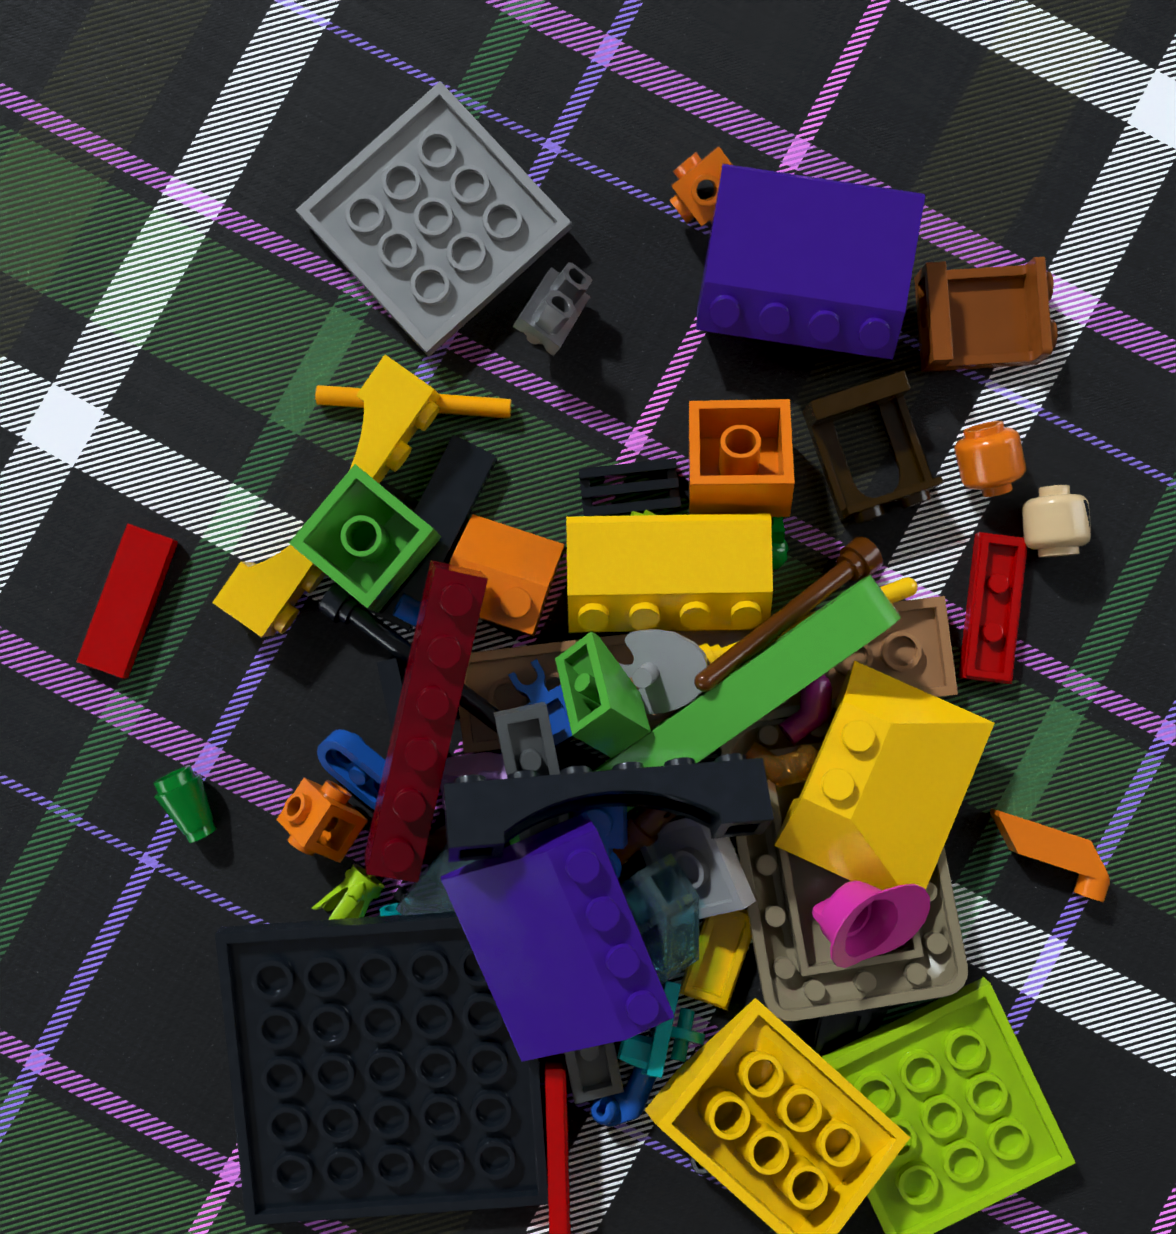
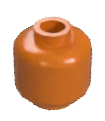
[954,421,1026,497]

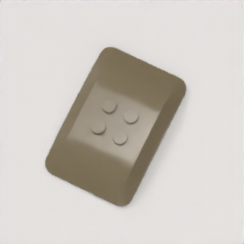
[719,699,968,1021]

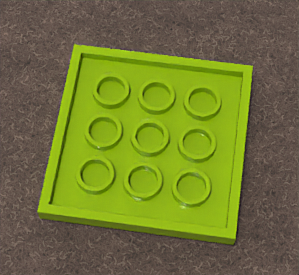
[822,977,1076,1234]

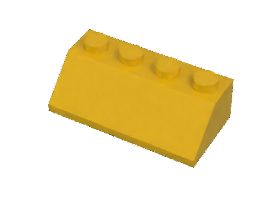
[566,513,773,633]

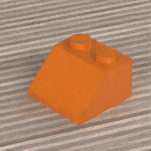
[449,514,565,637]

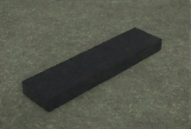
[365,435,498,632]

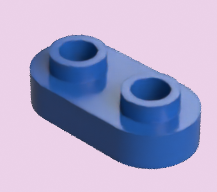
[317,730,386,810]

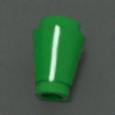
[153,765,217,843]

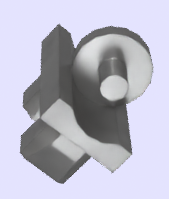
[513,262,592,356]

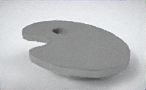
[619,629,709,714]

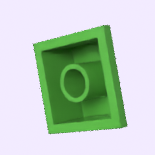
[289,464,442,613]

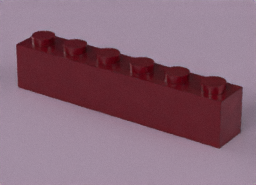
[365,560,488,883]

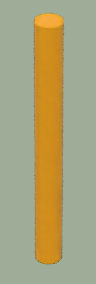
[315,385,512,418]

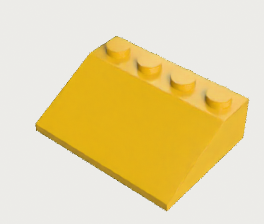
[644,998,911,1234]

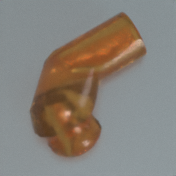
[745,741,818,786]

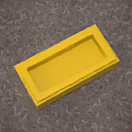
[680,908,752,1010]

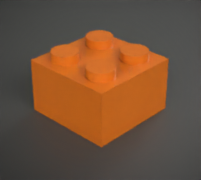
[689,399,795,517]

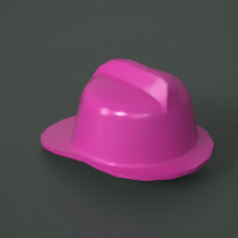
[812,880,930,968]

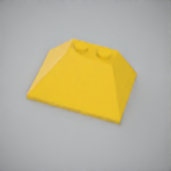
[773,660,995,890]

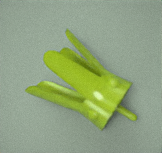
[312,864,385,920]

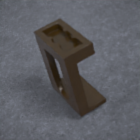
[802,370,944,524]

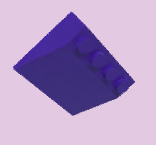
[696,164,925,360]
[441,812,675,1062]

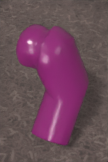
[779,674,833,745]

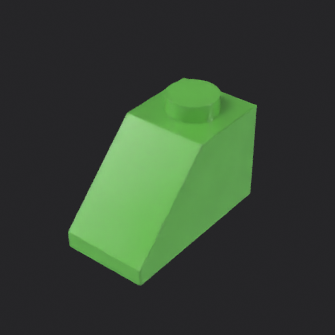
[555,631,651,758]

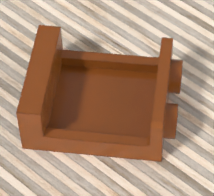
[914,257,1058,372]

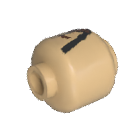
[1022,485,1091,557]

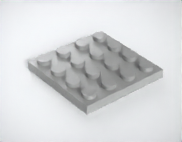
[296,81,572,357]

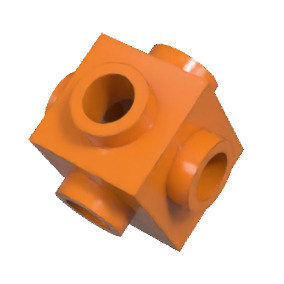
[669,147,733,226]
[276,777,368,863]

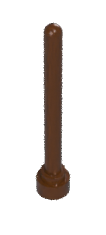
[694,536,883,692]

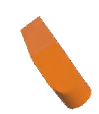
[990,808,1110,902]

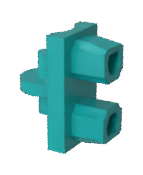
[617,980,705,1078]

